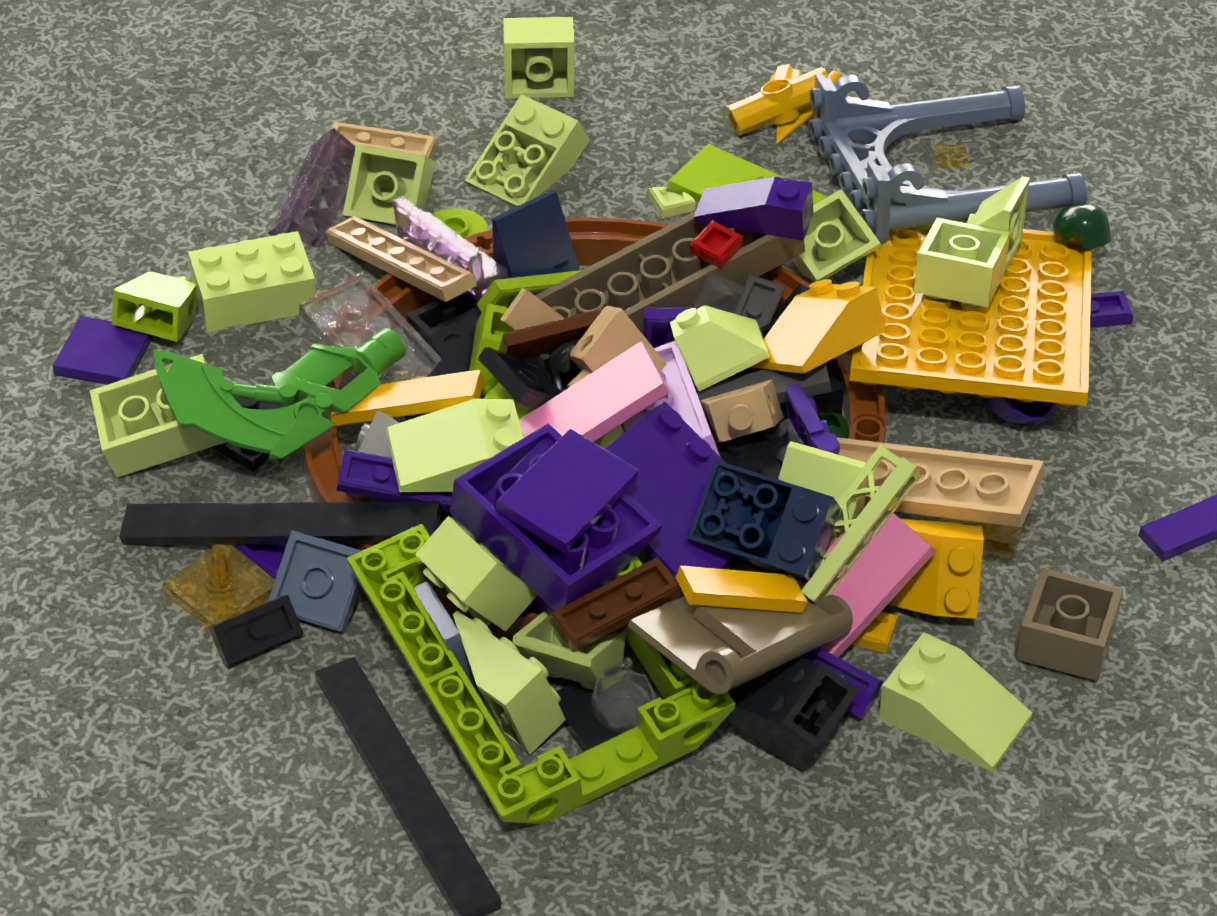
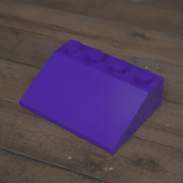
[605,401,738,579]
[450,423,662,611]

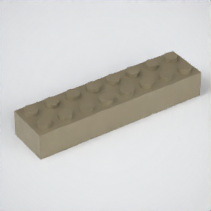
[525,176,805,378]

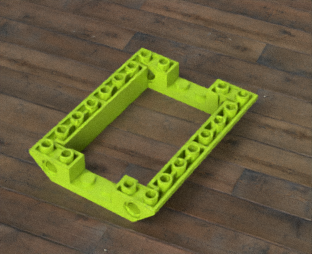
[347,524,735,824]

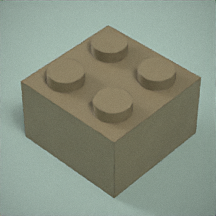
[1016,568,1123,681]

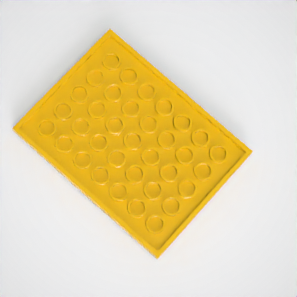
[849,226,1092,406]

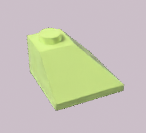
[670,305,770,391]

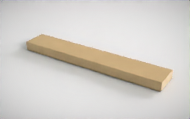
[325,216,477,302]

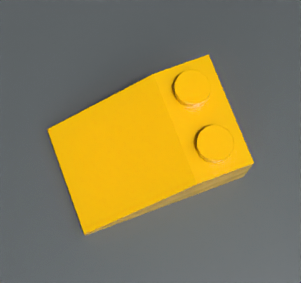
[751,279,886,374]
[857,516,984,619]

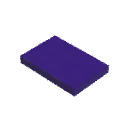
[495,428,639,554]

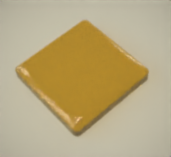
[934,145,969,167]

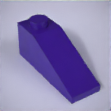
[694,176,814,241]

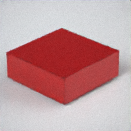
[690,220,744,269]

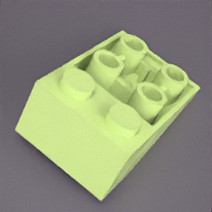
[465,94,590,207]
[453,610,566,755]

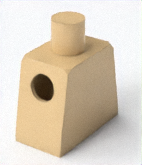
[567,306,667,388]
[700,379,784,442]

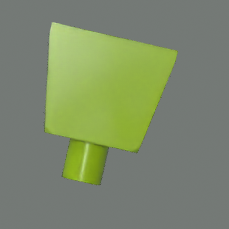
[112,272,197,342]

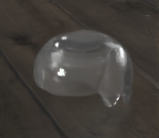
[590,664,656,733]

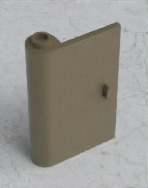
[628,566,853,694]

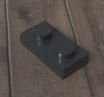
[209,595,303,666]

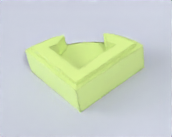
[648,187,696,219]

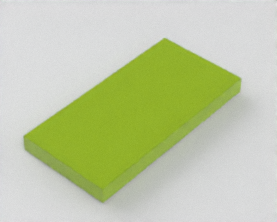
[668,144,828,205]

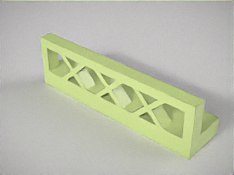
[796,444,922,604]

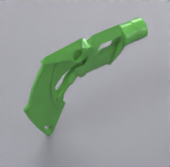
[153,328,406,459]

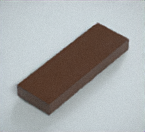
[499,306,613,360]
[549,557,681,652]

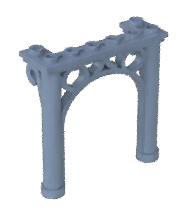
[809,73,1087,244]

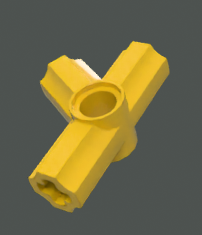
[726,64,829,136]

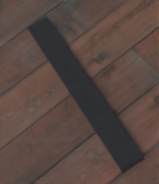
[119,501,442,545]
[315,657,501,916]

